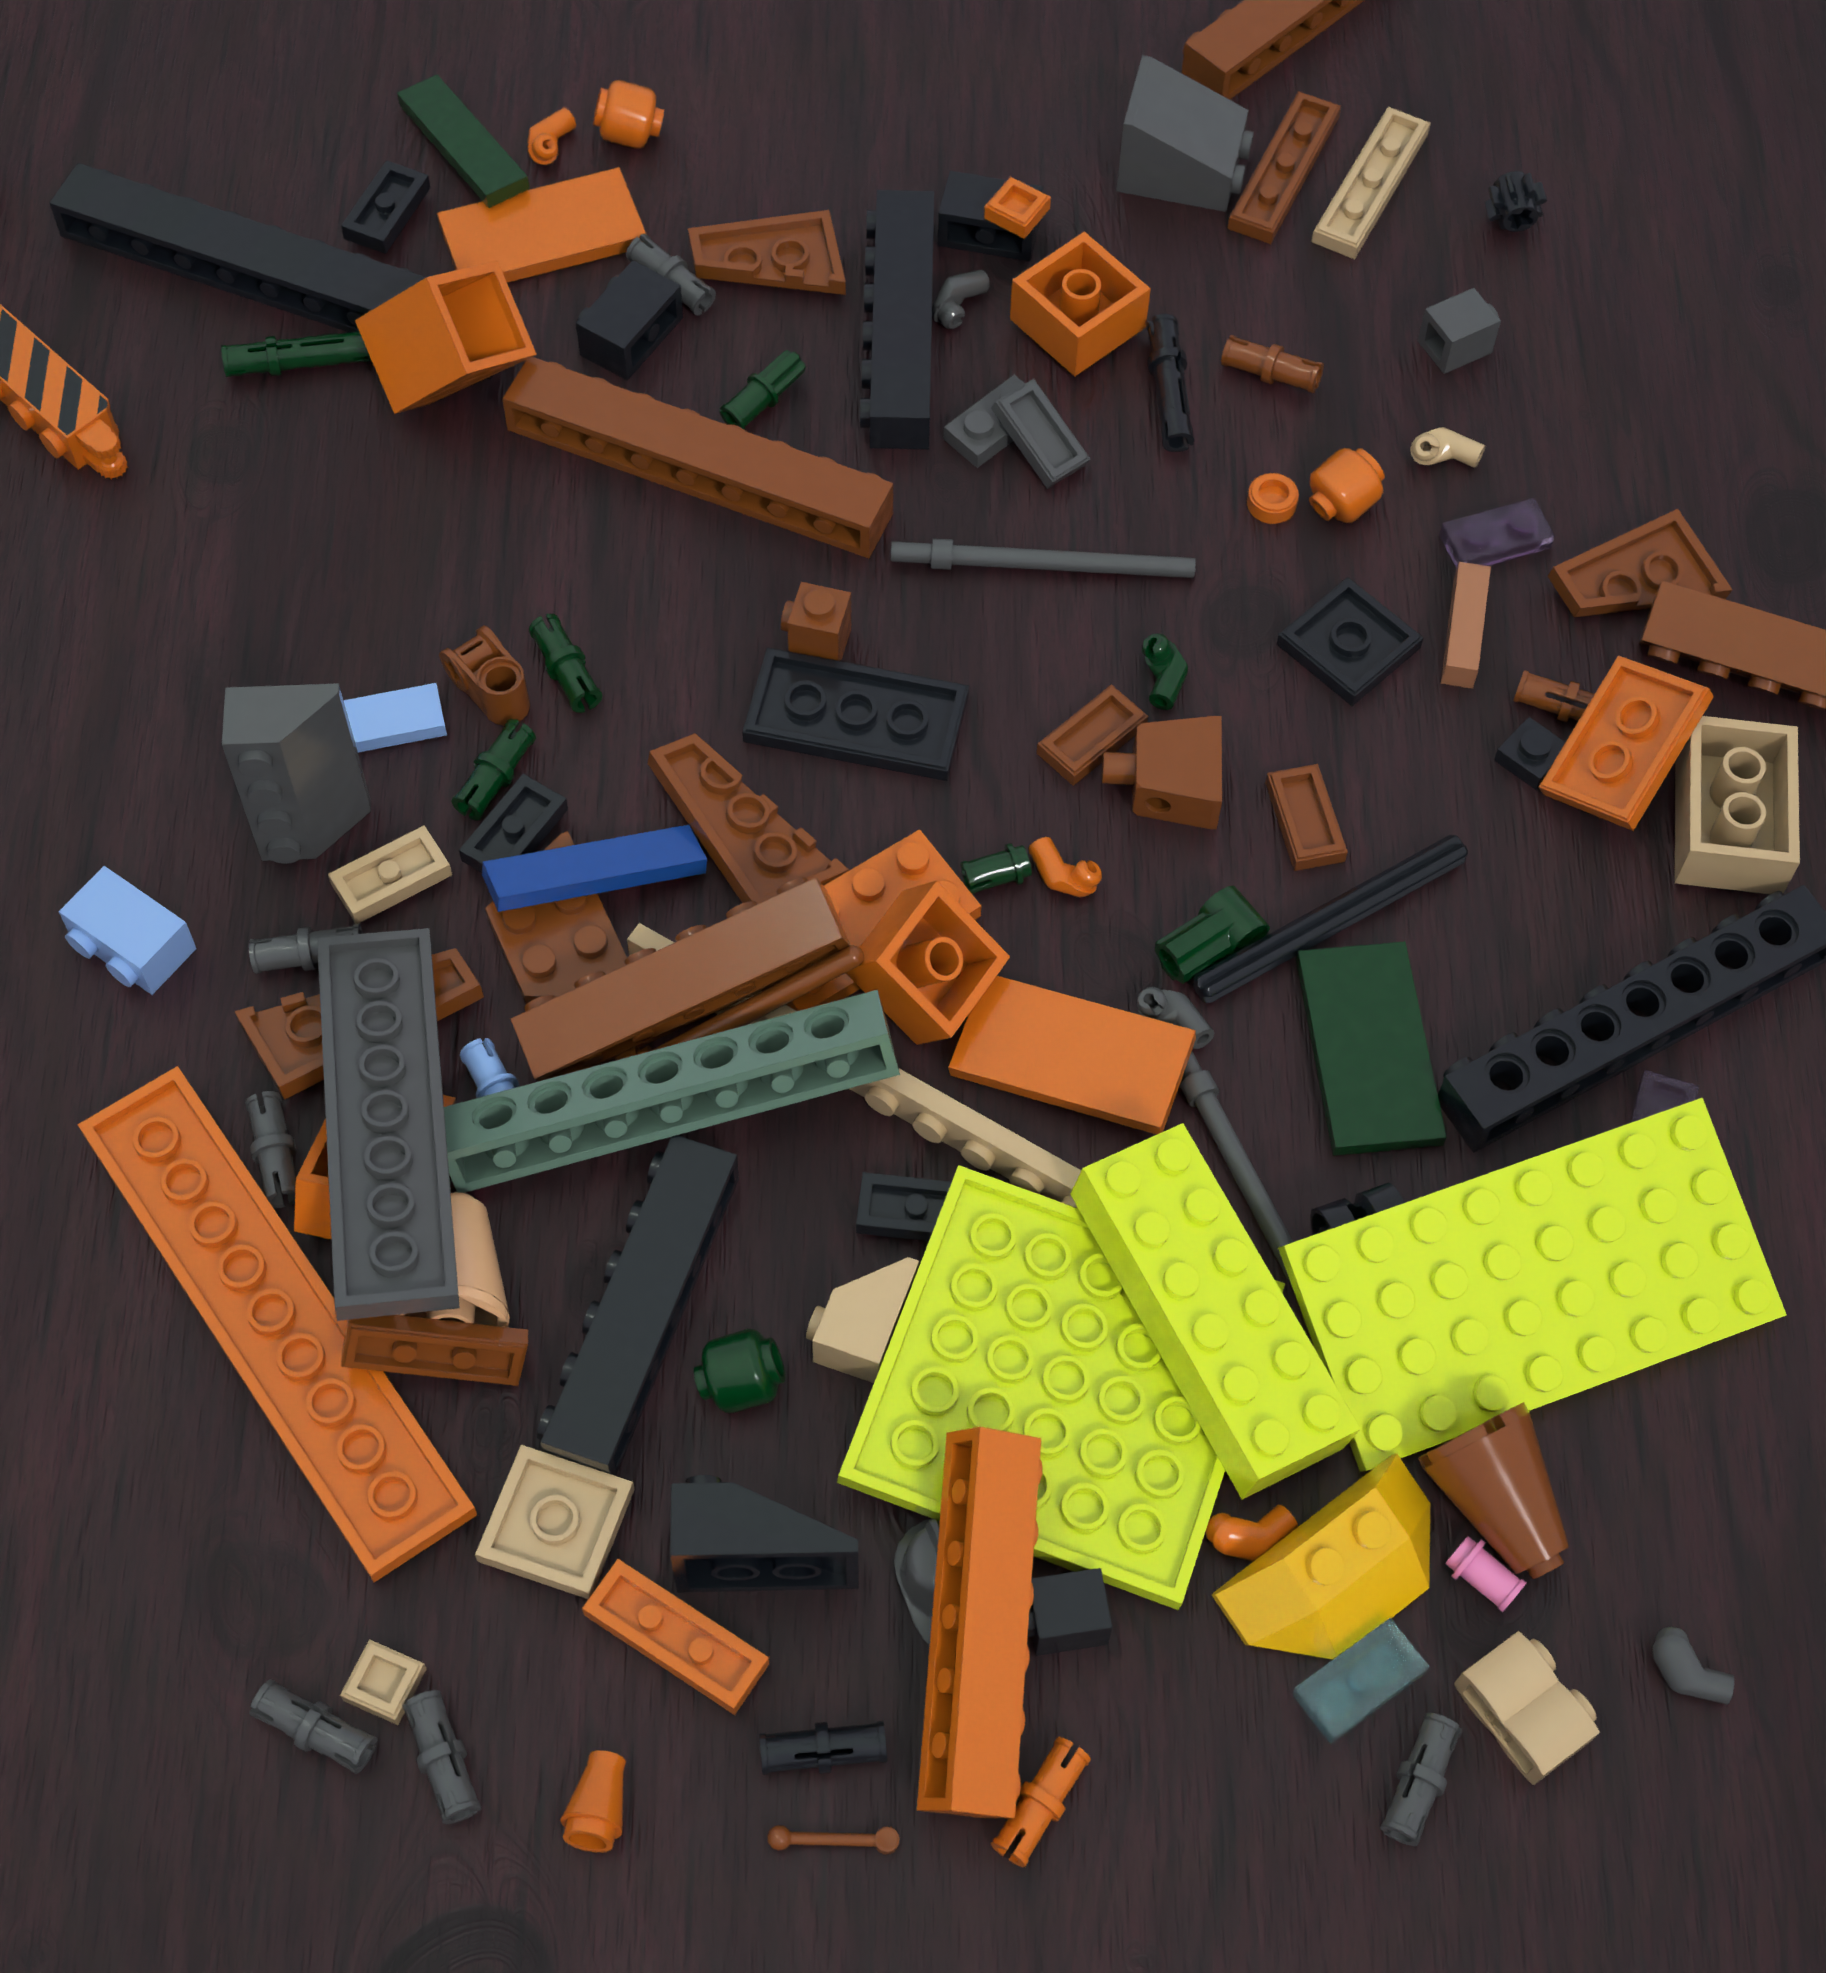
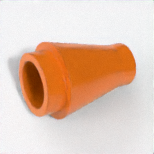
[560,1750,626,1852]

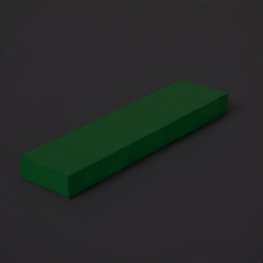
[397,75,530,208]

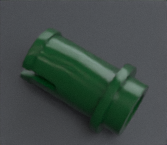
[960,843,1032,895]

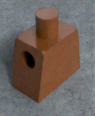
[1102,716,1222,830]

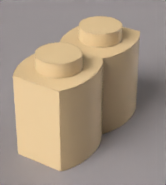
[1454,1631,1600,1785]

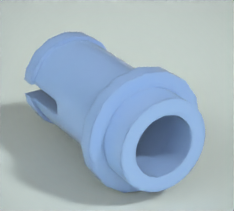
[459,1038,519,1098]

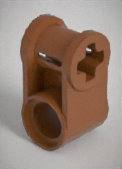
[439,625,530,726]

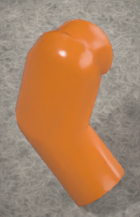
[527,107,576,165]
[1028,837,1102,898]
[1205,1504,1298,1561]

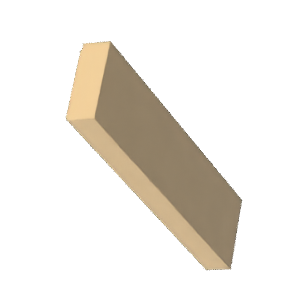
[1312,107,1430,259]

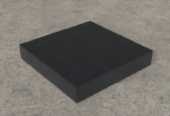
[1277,577,1424,706]

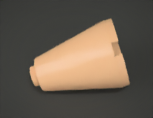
[398,1192,510,1327]

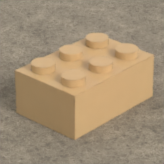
[1675,716,1800,894]

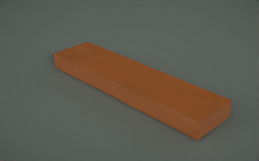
[1227,91,1341,244]

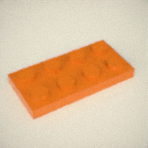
[787,829,982,1011]

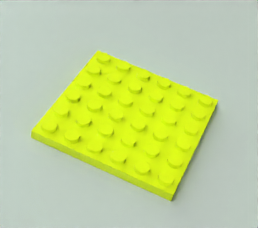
[837,1165,1285,1610]

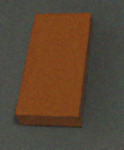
[1036,684,1148,786]
[1265,764,1348,871]

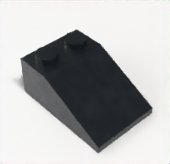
[670,1475,859,1593]

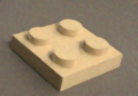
[475,1445,635,1599]

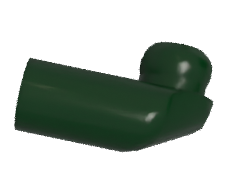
[1142,633,1188,710]

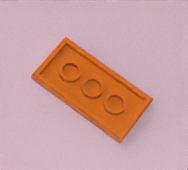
[437,167,646,283]
[948,976,1196,1135]

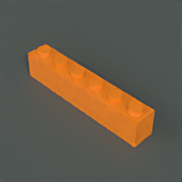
[917,1427,1043,1818]

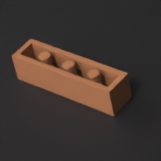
[1441,562,1491,689]

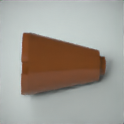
[1417,1402,1569,1580]

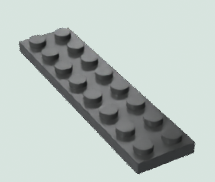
[317,928,460,1321]

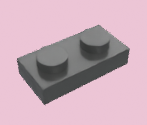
[943,374,1025,468]

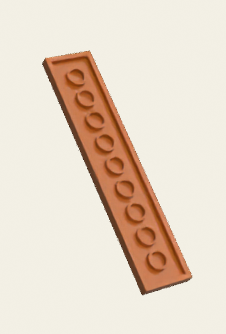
[77,1066,477,1583]

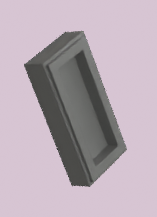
[991,379,1090,489]

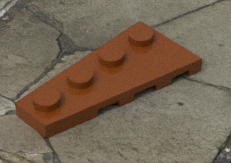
[648,733,849,904]

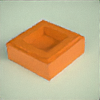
[984,176,1051,239]

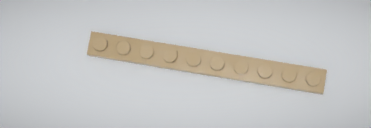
[627,923,1081,1208]

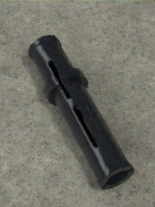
[1147,314,1194,452]

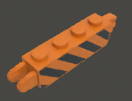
[0,304,128,479]

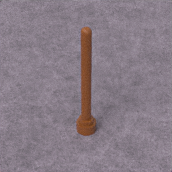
[615,945,864,1061]

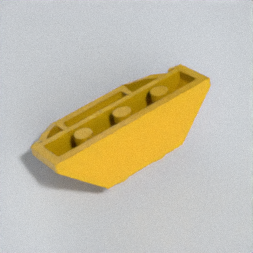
[1211,1453,1430,1660]

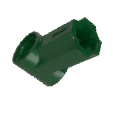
[1154,885,1270,984]

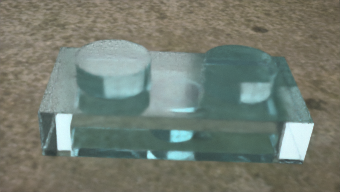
[1292,1618,1430,1744]

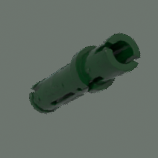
[221,331,372,377]

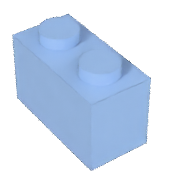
[59,866,197,995]

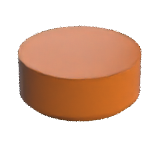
[1247,473,1299,524]

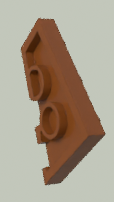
[688,210,846,295]
[1547,509,1733,617]

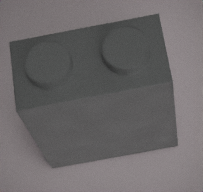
[1116,55,1254,212]

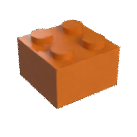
[1010,231,1151,376]
[846,881,1010,1045]

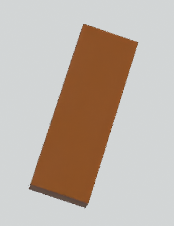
[341,1315,528,1386]

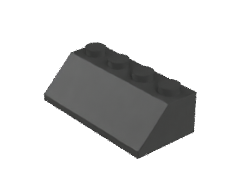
[222,683,371,864]

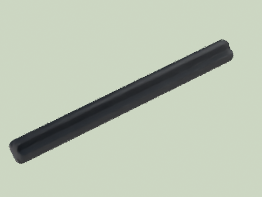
[1192,835,1468,1003]

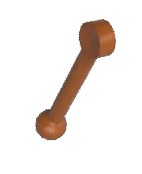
[767,1825,900,1855]

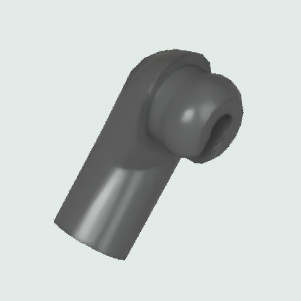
[932,270,990,329]
[1136,987,1215,1049]
[1652,1626,1734,1705]

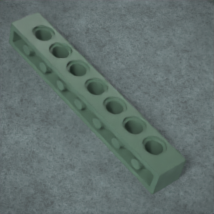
[444,990,900,1193]

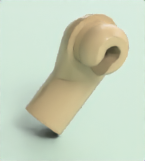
[1410,427,1486,468]

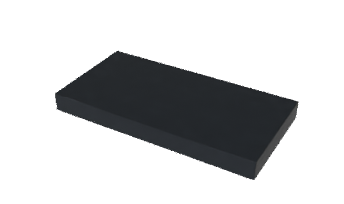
[742,647,969,781]

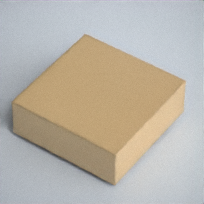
[340,1639,427,1725]

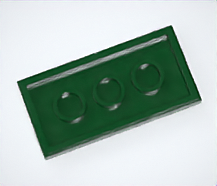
[1296,941,1447,1156]

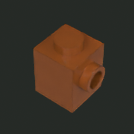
[781,582,851,661]

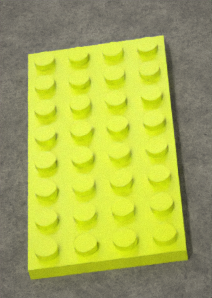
[1278,1098,1787,1472]

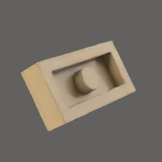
[328,825,452,924]

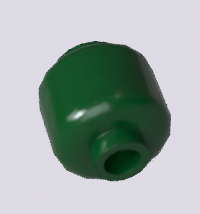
[694,1329,786,1414]

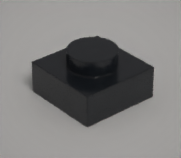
[1494,717,1565,790]

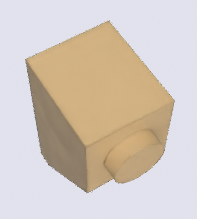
[806,1257,919,1383]

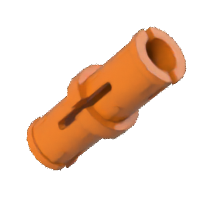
[991,1737,1091,1867]

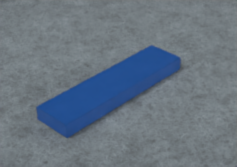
[482,825,707,912]

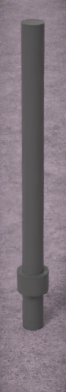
[891,538,1196,578]
[1180,1051,1293,1289]

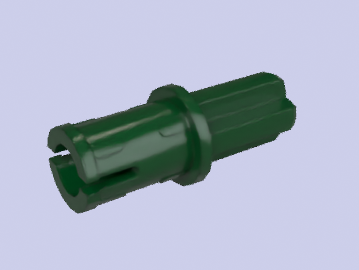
[719,350,806,429]

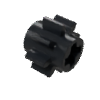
[1485,171,1547,232]

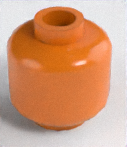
[593,80,664,149]
[1309,448,1385,523]

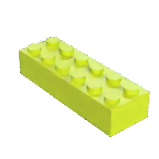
[1070,1123,1361,1500]

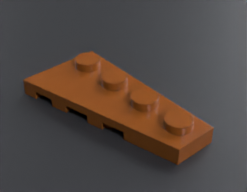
[234,948,484,1100]

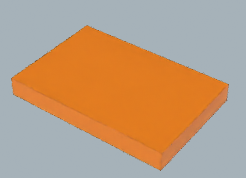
[1539,655,1714,831]

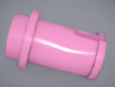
[1445,1536,1526,1613]

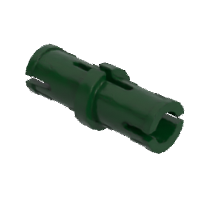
[528,613,603,713]
[451,719,536,821]

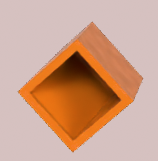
[355,260,537,414]

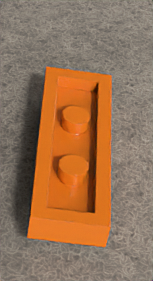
[582,1559,770,1715]

